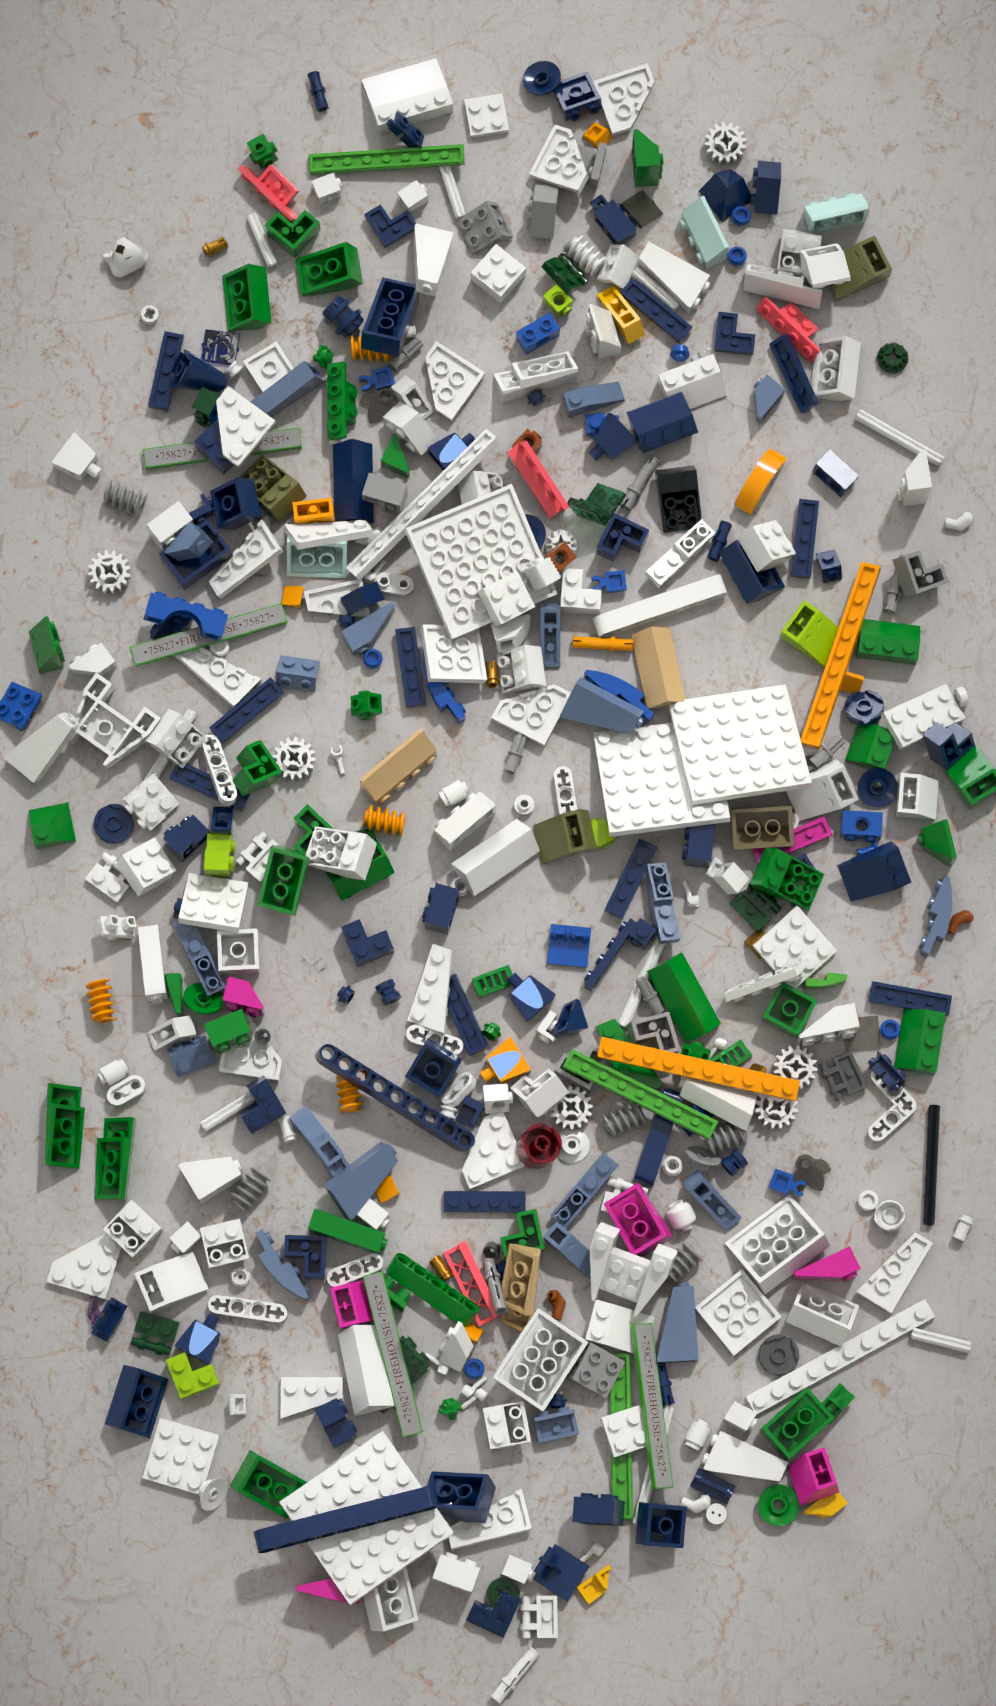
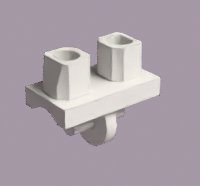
[97,915,137,940]

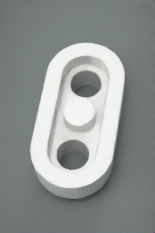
[374,572,414,597]
[441,1072,476,1108]
[107,1075,145,1106]

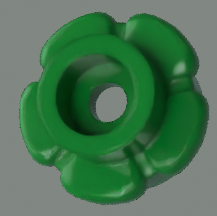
[482,1023,501,1041]

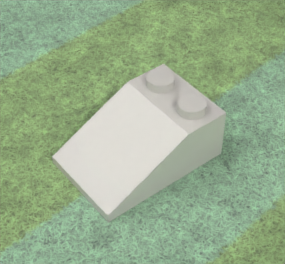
[585,1300,655,1354]

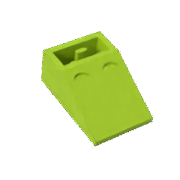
[780,600,839,668]

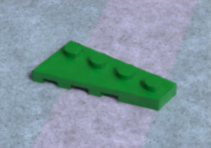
[596,1019,665,1101]

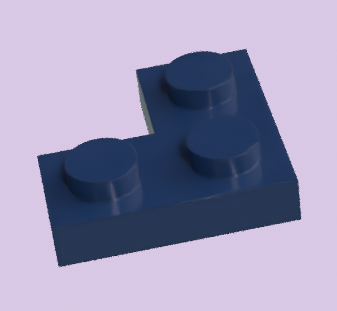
[364,204,417,248]
[714,312,756,355]
[466,1591,521,1638]

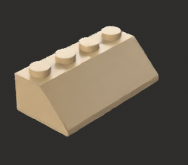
[360,728,437,805]

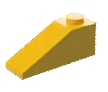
[597,285,645,344]

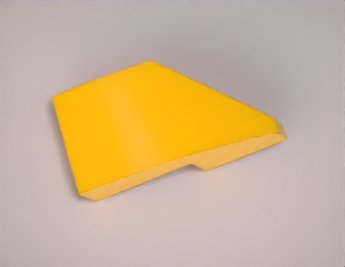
[802,1493,848,1519]
[576,1565,611,1605]

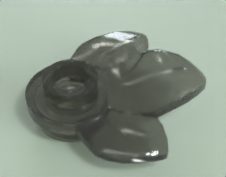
[359,388,395,424]
[793,1154,831,1192]

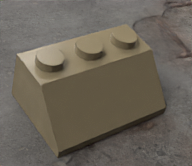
[731,805,794,850]

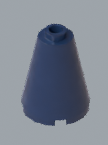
[170,350,227,392]

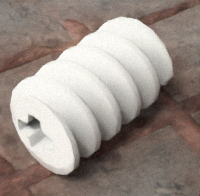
[562,234,606,276]

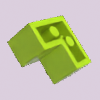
[204,834,236,878]
[166,1352,220,1400]

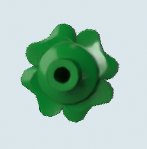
[313,345,333,369]
[439,1398,462,1420]

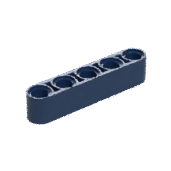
[633,1087,682,1188]

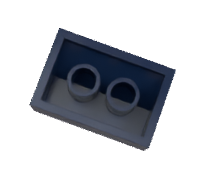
[626,392,698,453]
[719,540,785,604]
[105,1365,169,1438]

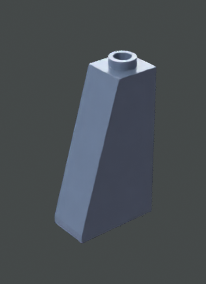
[251,361,325,417]
[559,677,644,734]
[323,1142,398,1221]
[657,1282,699,1364]

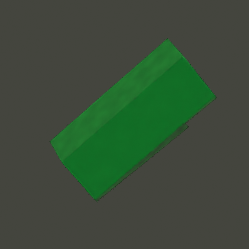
[646,952,721,1043]
[45,1083,85,1169]
[95,1117,136,1200]

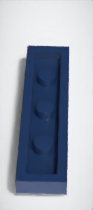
[620,278,692,343]
[148,331,184,411]
[769,334,820,413]
[791,499,819,579]
[395,627,426,708]
[209,677,284,744]
[169,764,251,812]
[604,839,657,919]
[584,918,637,991]
[447,974,489,1056]
[868,981,952,1016]
[444,1191,526,1213]

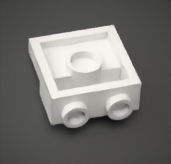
[123,773,179,830]

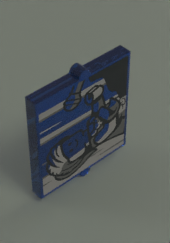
[201,329,240,365]

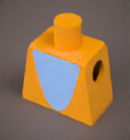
[479,1037,531,1084]

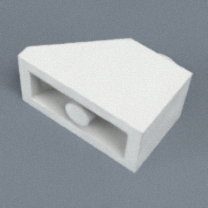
[390,375,434,419]
[148,1015,196,1051]

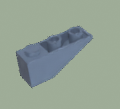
[543,1221,591,1279]

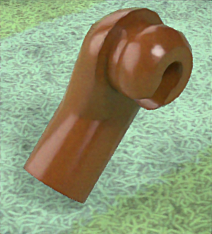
[947,910,974,935]
[547,1290,566,1321]

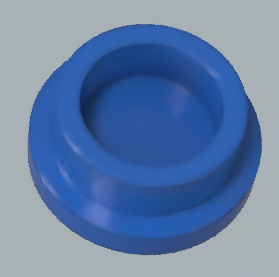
[731,206,751,226]
[727,247,747,266]
[670,344,690,362]
[363,649,383,669]
[880,1020,900,1040]
[464,1358,484,1379]

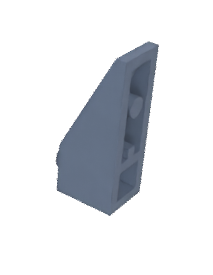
[563,381,625,418]
[341,602,395,656]
[540,603,560,667]
[682,1169,742,1231]

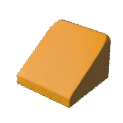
[582,122,612,149]
[281,586,304,609]
[840,671,864,694]
[375,1175,400,1204]
[464,1323,483,1344]

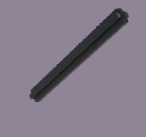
[923,1105,940,1226]

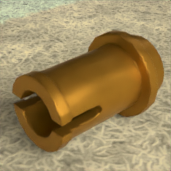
[202,236,228,257]
[485,661,500,688]
[429,1255,453,1282]

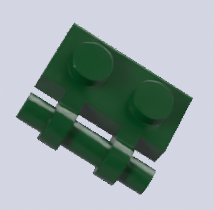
[541,253,589,295]
[729,883,782,932]
[130,1311,180,1356]

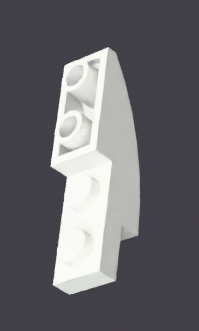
[645,519,715,588]

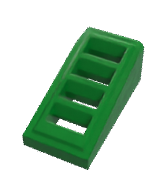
[471,965,513,999]
[165,973,183,1017]
[709,1039,753,1067]

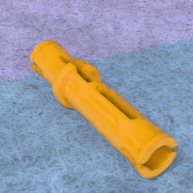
[573,636,633,652]

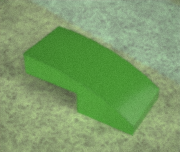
[804,972,848,990]

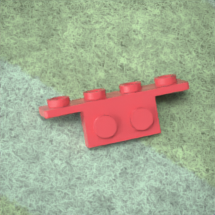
[238,164,299,222]
[756,297,821,363]

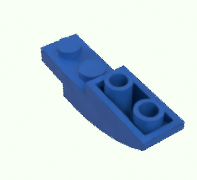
[423,650,466,724]
[584,670,654,724]

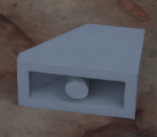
[754,375,785,424]
[164,522,213,561]

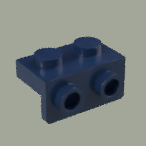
[150,615,193,640]

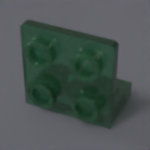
[567,483,626,526]
[400,1335,431,1385]

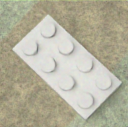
[880,684,965,750]

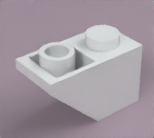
[491,614,532,654]
[69,643,117,676]
[439,1321,474,1372]
[723,1401,758,1433]

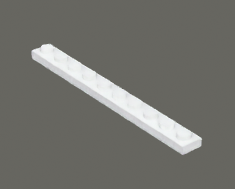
[346,429,500,581]
[745,1299,935,1415]

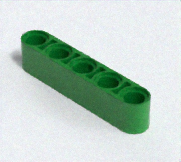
[386,1253,479,1327]

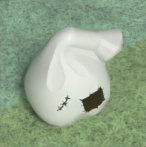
[102,237,148,278]

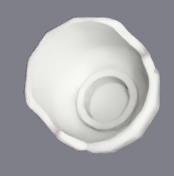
[874,1200,905,1231]

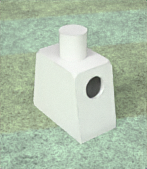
[52,433,102,481]

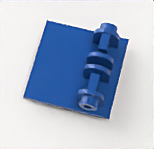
[0,682,42,731]
[547,924,591,968]

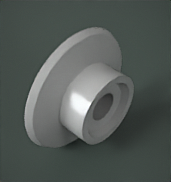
[686,1146,721,1171]

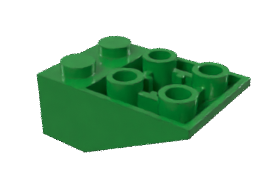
[29,616,65,674]
[940,745,996,810]
[750,848,824,910]

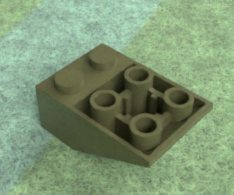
[830,236,892,300]
[239,454,307,523]
[533,809,597,864]

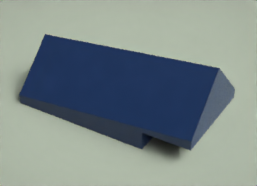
[333,439,374,523]

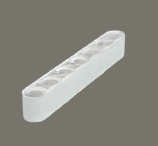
[592,575,728,638]

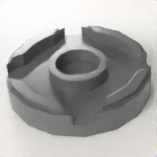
[758,1335,799,1376]

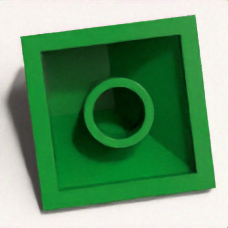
[29,802,76,849]
[918,819,957,866]

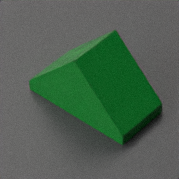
[380,435,410,477]

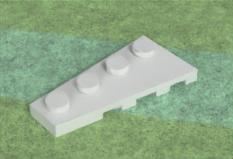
[209,519,283,599]
[284,520,373,550]
[175,648,261,707]
[723,957,809,1002]
[449,1489,532,1550]

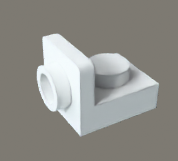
[536,1010,558,1044]

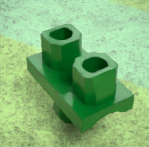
[385,1276,411,1312]
[822,1383,855,1424]

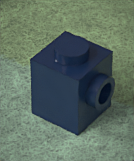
[628,918,657,949]

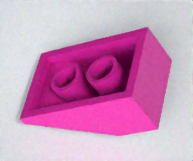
[604,1183,674,1257]
[791,1246,861,1282]
[296,1578,363,1606]

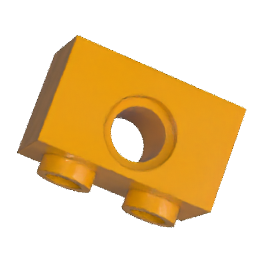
[292,497,335,524]

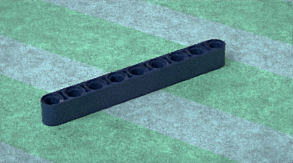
[315,1044,475,1152]
[253,1485,439,1553]

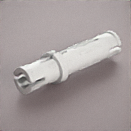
[490,1647,540,1704]

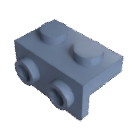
[276,655,320,691]
[167,1036,215,1077]
[533,1406,579,1443]

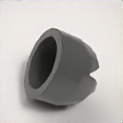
[254,1029,271,1045]
[483,1241,500,1259]

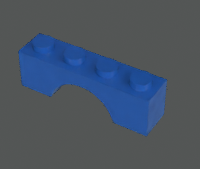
[143,592,228,641]

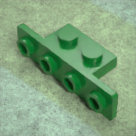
[327,361,357,440]

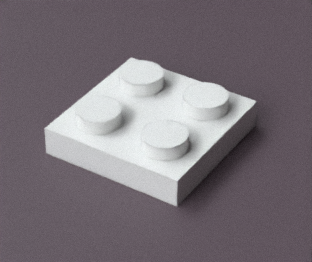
[464,93,509,138]
[243,341,294,392]
[600,1405,646,1458]

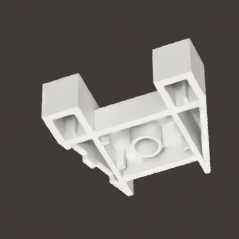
[69,673,161,769]
[590,1222,678,1317]

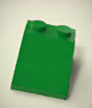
[295,242,363,296]
[759,1387,834,1461]
[230,1450,308,1519]

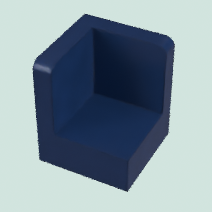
[456,1095,484,1129]

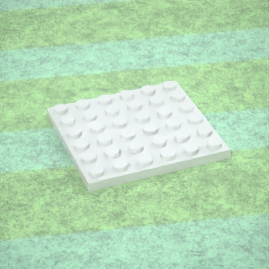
[404,484,558,640]
[668,684,812,805]
[593,723,730,837]
[280,1431,454,1606]

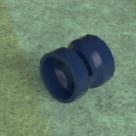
[375,979,401,1006]
[721,1149,748,1177]

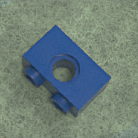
[516,312,560,355]
[840,810,883,843]

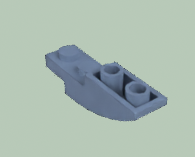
[646,862,680,944]
[919,875,952,957]
[173,921,226,996]
[289,1106,349,1178]
[550,1152,619,1228]
[255,1229,311,1301]

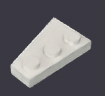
[304,579,370,617]
[280,1377,343,1419]

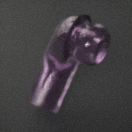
[87,1295,104,1325]

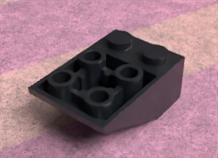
[655,465,702,533]

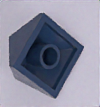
[699,169,751,222]

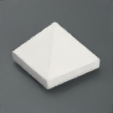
[228,1394,246,1415]

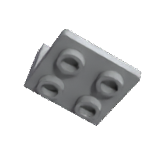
[577,142,607,188]
[457,201,513,254]
[566,1342,625,1398]

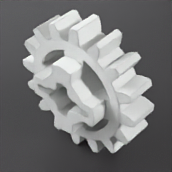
[704,122,747,165]
[88,550,131,594]
[272,737,316,781]
[773,1045,818,1089]
[549,1085,593,1130]
[754,1094,798,1129]

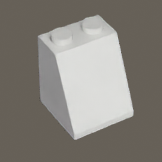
[178,1157,244,1204]

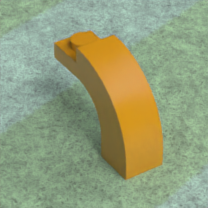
[734,449,787,515]

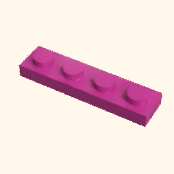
[751,817,832,865]

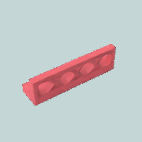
[506,441,569,518]
[443,1241,501,1327]

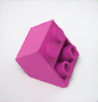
[223,977,265,1018]
[330,1281,374,1330]
[788,1447,840,1506]

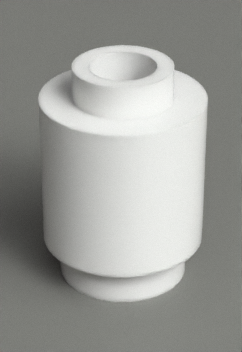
[438,780,469,807]
[98,1059,130,1087]
[685,1419,712,1451]

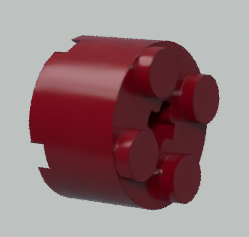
[516,1123,562,1169]

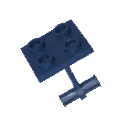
[533,1544,590,1602]

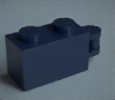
[590,195,637,245]

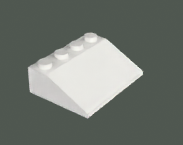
[362,59,453,134]
[725,1194,830,1295]
[492,1308,588,1412]

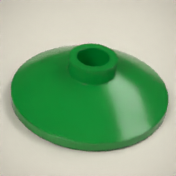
[183,983,223,1015]
[758,1484,799,1526]

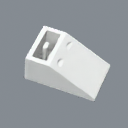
[585,304,621,360]
[786,759,859,821]
[306,827,377,880]
[797,1003,860,1047]
[134,1251,208,1313]

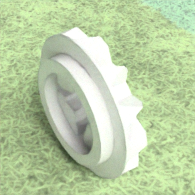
[545,529,577,561]

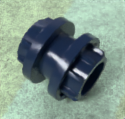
[322,296,364,338]

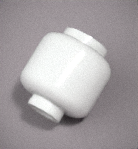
[666,1200,696,1232]

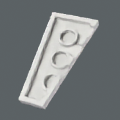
[407,944,453,1034]
[856,1232,933,1314]

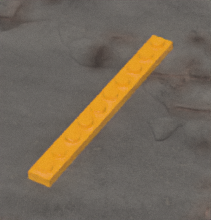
[801,562,881,749]
[597,1037,800,1101]

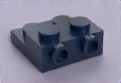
[553,72,602,121]

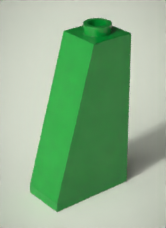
[308,1209,388,1254]

